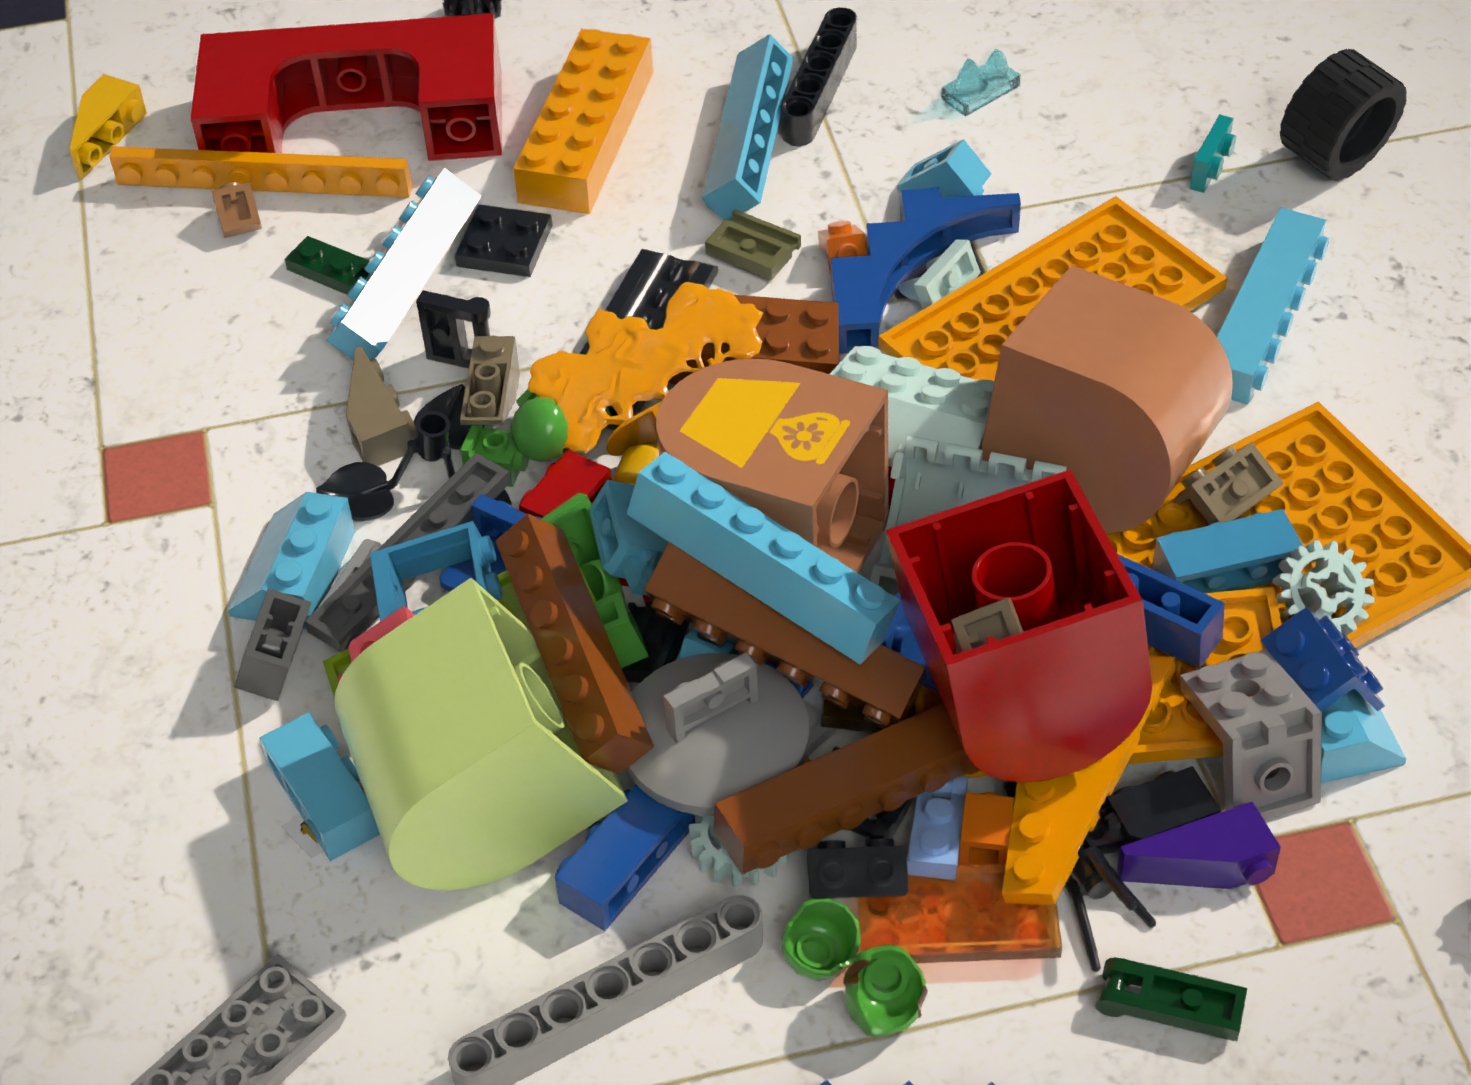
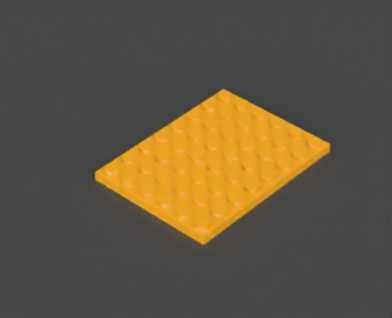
[1106,401,1471,648]

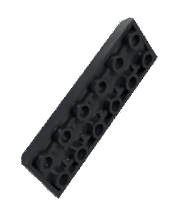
[580,248,719,430]

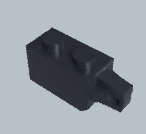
[1082,766,1221,855]

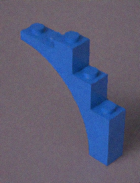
[831,187,1021,354]

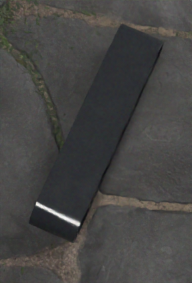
[781,7,857,146]

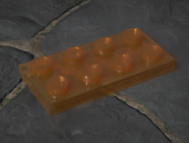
[857,864,1062,963]

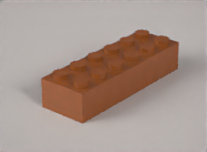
[644,542,927,729]

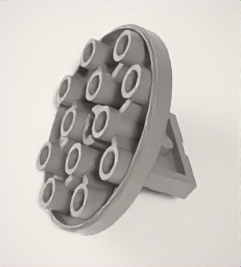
[626,653,809,816]

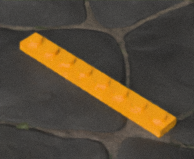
[109,146,412,198]

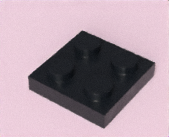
[455,204,553,277]

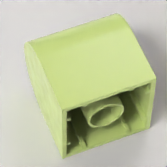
[334,578,628,890]

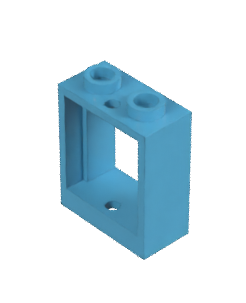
[370,521,503,621]

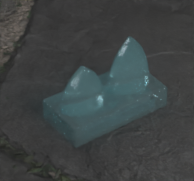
[941,49,1021,117]

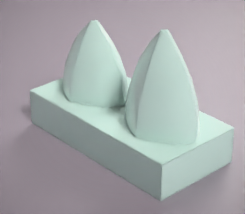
[898,239,980,309]

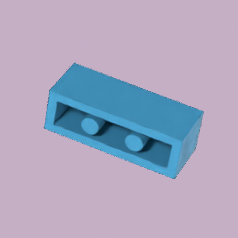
[1152,509,1304,593]

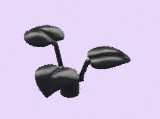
[316,384,512,522]

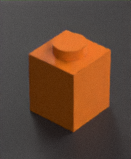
[958,792,1014,873]

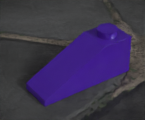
[1116,801,1281,889]

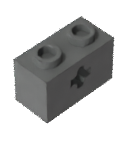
[234,588,311,701]

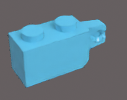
[589,480,669,597]

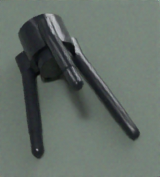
[1065,847,1157,972]

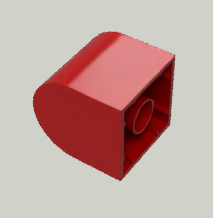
[886,469,1152,782]

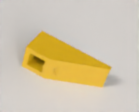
[69,74,147,179]

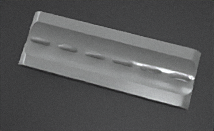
[131,954,347,1085]

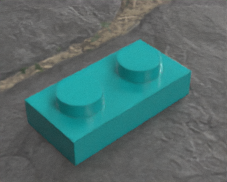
[1190,114,1237,193]

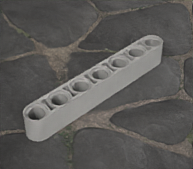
[448,895,763,1085]

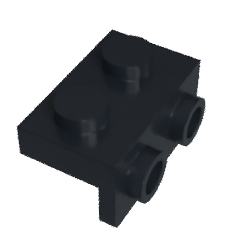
[807,838,908,899]

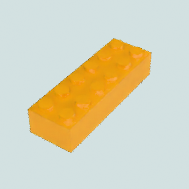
[513,28,653,214]

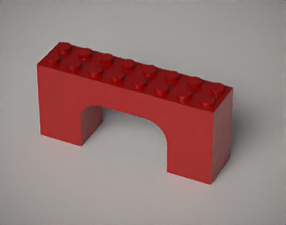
[190,13,502,161]

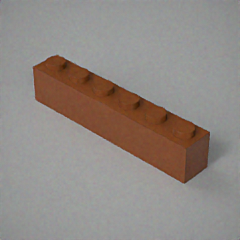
[496,513,654,774]
[713,703,980,875]

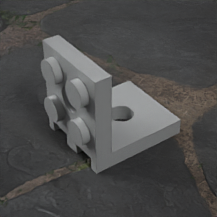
[1180,650,1322,820]

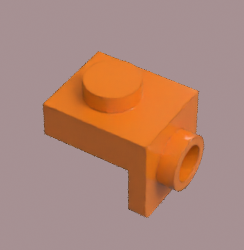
[817,221,868,275]

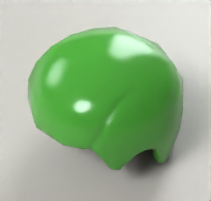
[511,397,568,461]
[781,898,861,981]

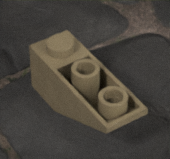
[460,335,520,425]
[346,346,415,466]

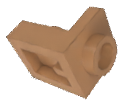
[212,182,262,238]

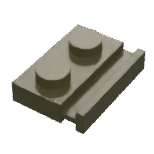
[705,209,801,280]

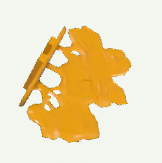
[528,282,763,456]

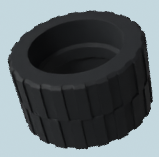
[1280,49,1407,181]

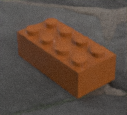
[669,290,839,385]

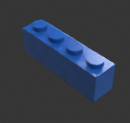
[1117,554,1224,669]

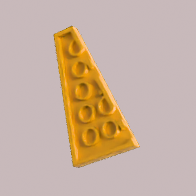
[1002,656,1177,905]

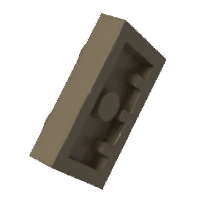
[1174,442,1284,525]

